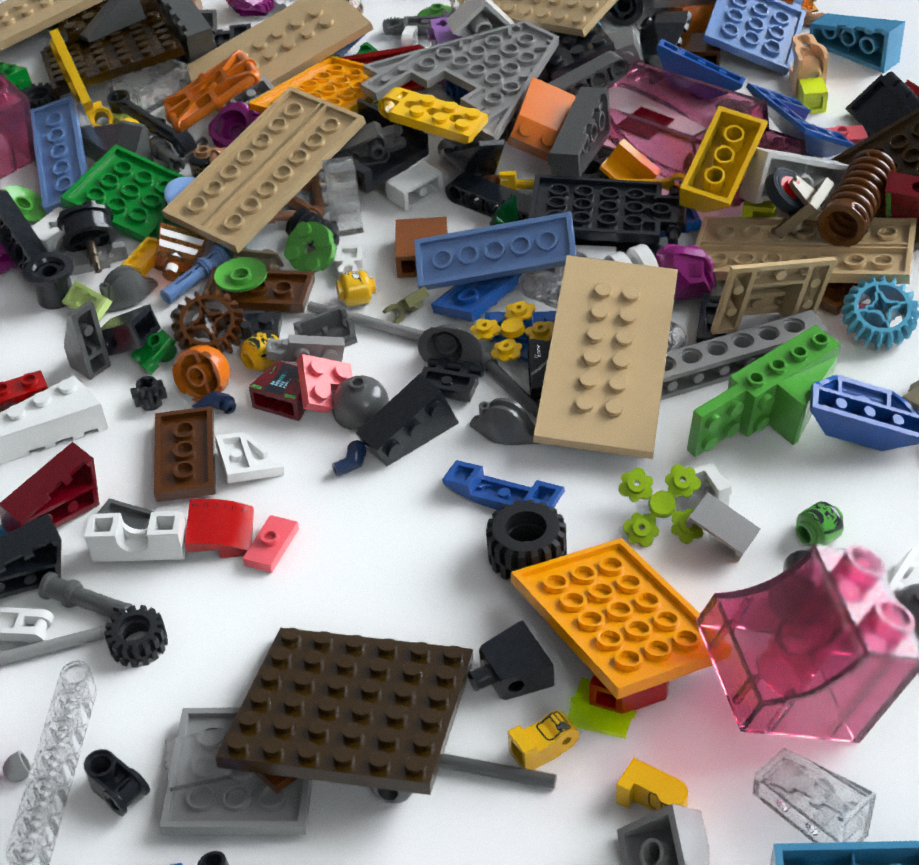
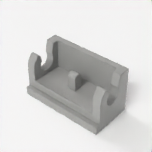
[685,492,761,561]

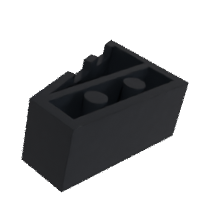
[356,374,459,466]
[0,513,62,599]

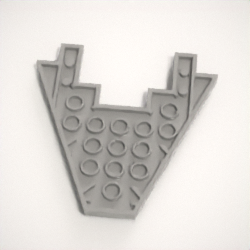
[360,20,559,146]

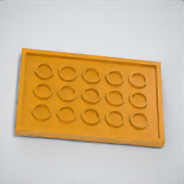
[248,55,376,114]
[511,538,735,699]

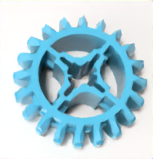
[841,275,919,350]

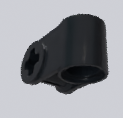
[84,749,151,817]

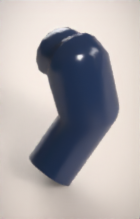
[192,391,236,414]
[332,440,367,477]

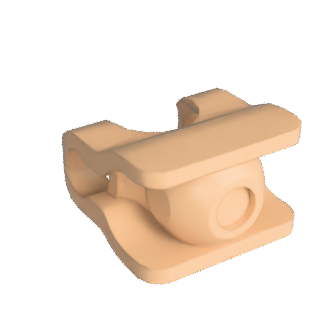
[789,34,829,96]

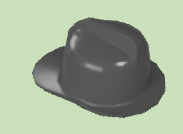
[417,324,483,366]

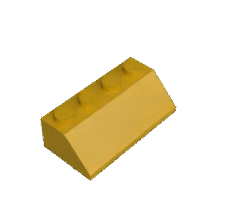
[679,106,768,213]

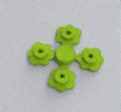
[618,464,704,547]

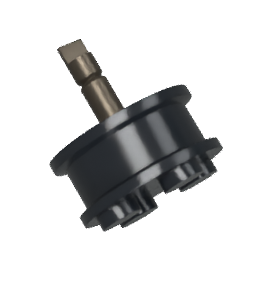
[57,200,118,274]

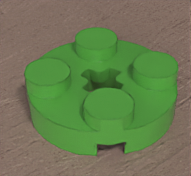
[284,222,337,274]

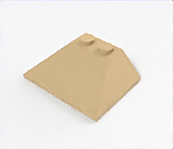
[710,257,837,334]

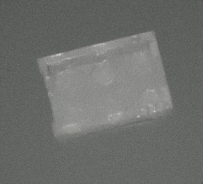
[107,59,191,113]

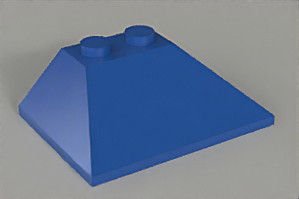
[746,83,855,159]

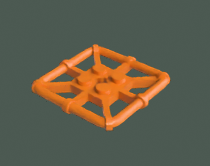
[163,50,260,132]

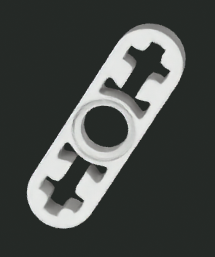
[402,26,418,47]

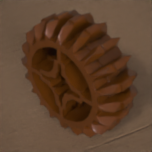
[171,289,245,355]

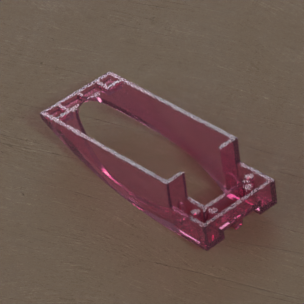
[605,62,806,207]

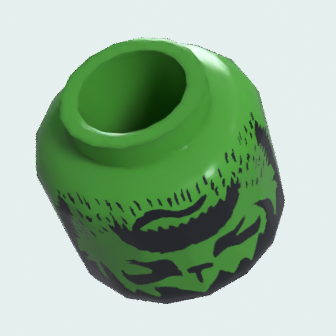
[795,501,844,548]

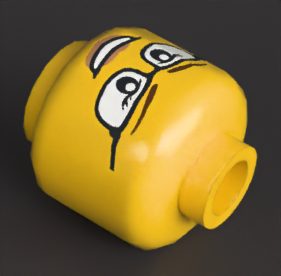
[336,270,376,306]

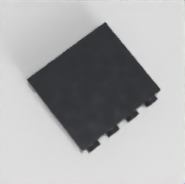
[322,98,429,194]

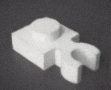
[335,244,364,279]

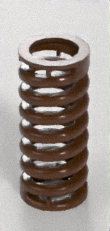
[817,149,897,247]

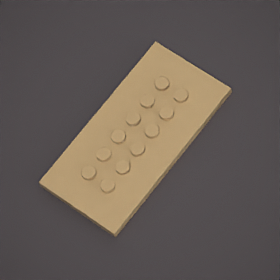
[0,0,104,51]
[181,0,373,113]
[162,86,366,253]
[695,216,917,284]
[533,255,678,459]

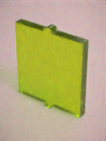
[568,677,636,739]

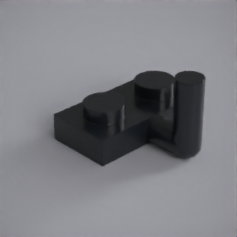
[224,312,282,342]

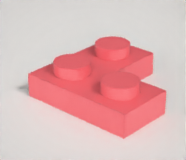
[297,354,353,413]

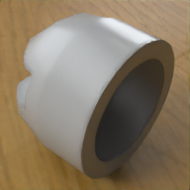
[3,750,33,782]

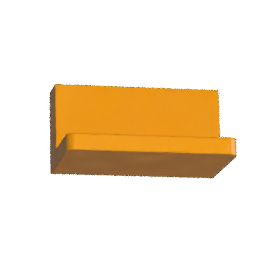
[599,139,662,179]

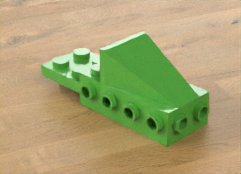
[687,324,841,457]

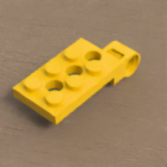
[48,28,115,127]
[378,87,489,144]

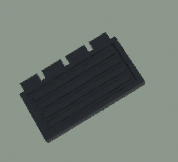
[845,71,919,135]

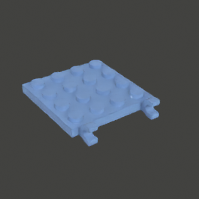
[702,0,807,75]

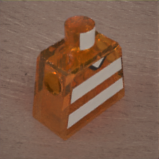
[154,222,207,281]

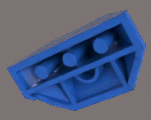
[656,39,746,100]
[810,375,919,451]

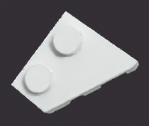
[215,432,284,483]

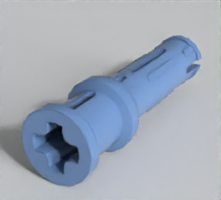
[160,245,230,304]

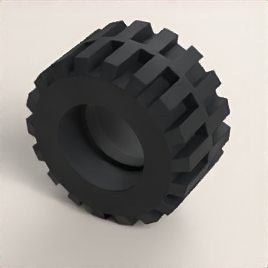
[486,500,567,580]

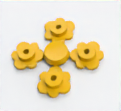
[470,301,554,362]

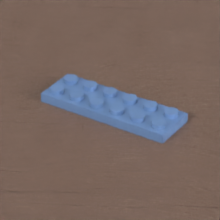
[29,95,88,215]
[414,211,577,290]

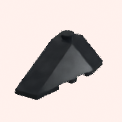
[639,11,692,89]
[441,139,505,178]

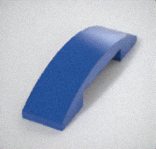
[442,460,565,511]

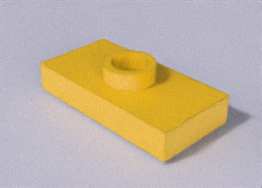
[120,237,170,277]

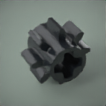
[130,376,168,411]

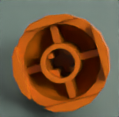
[172,345,231,402]

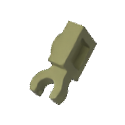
[382,286,430,324]

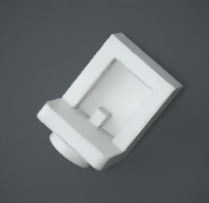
[692,463,732,506]

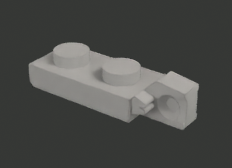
[63,241,128,276]
[266,335,345,362]

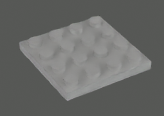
[159,707,313,835]

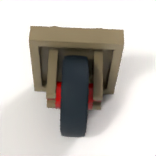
[765,168,834,239]

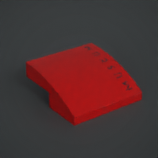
[185,499,254,558]

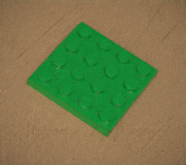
[60,144,184,242]

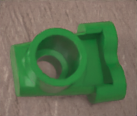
[130,329,177,375]

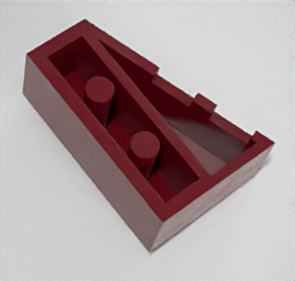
[0,442,100,533]

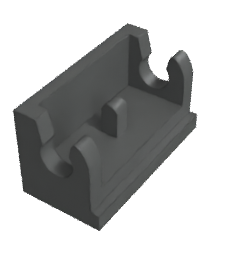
[293,305,357,347]

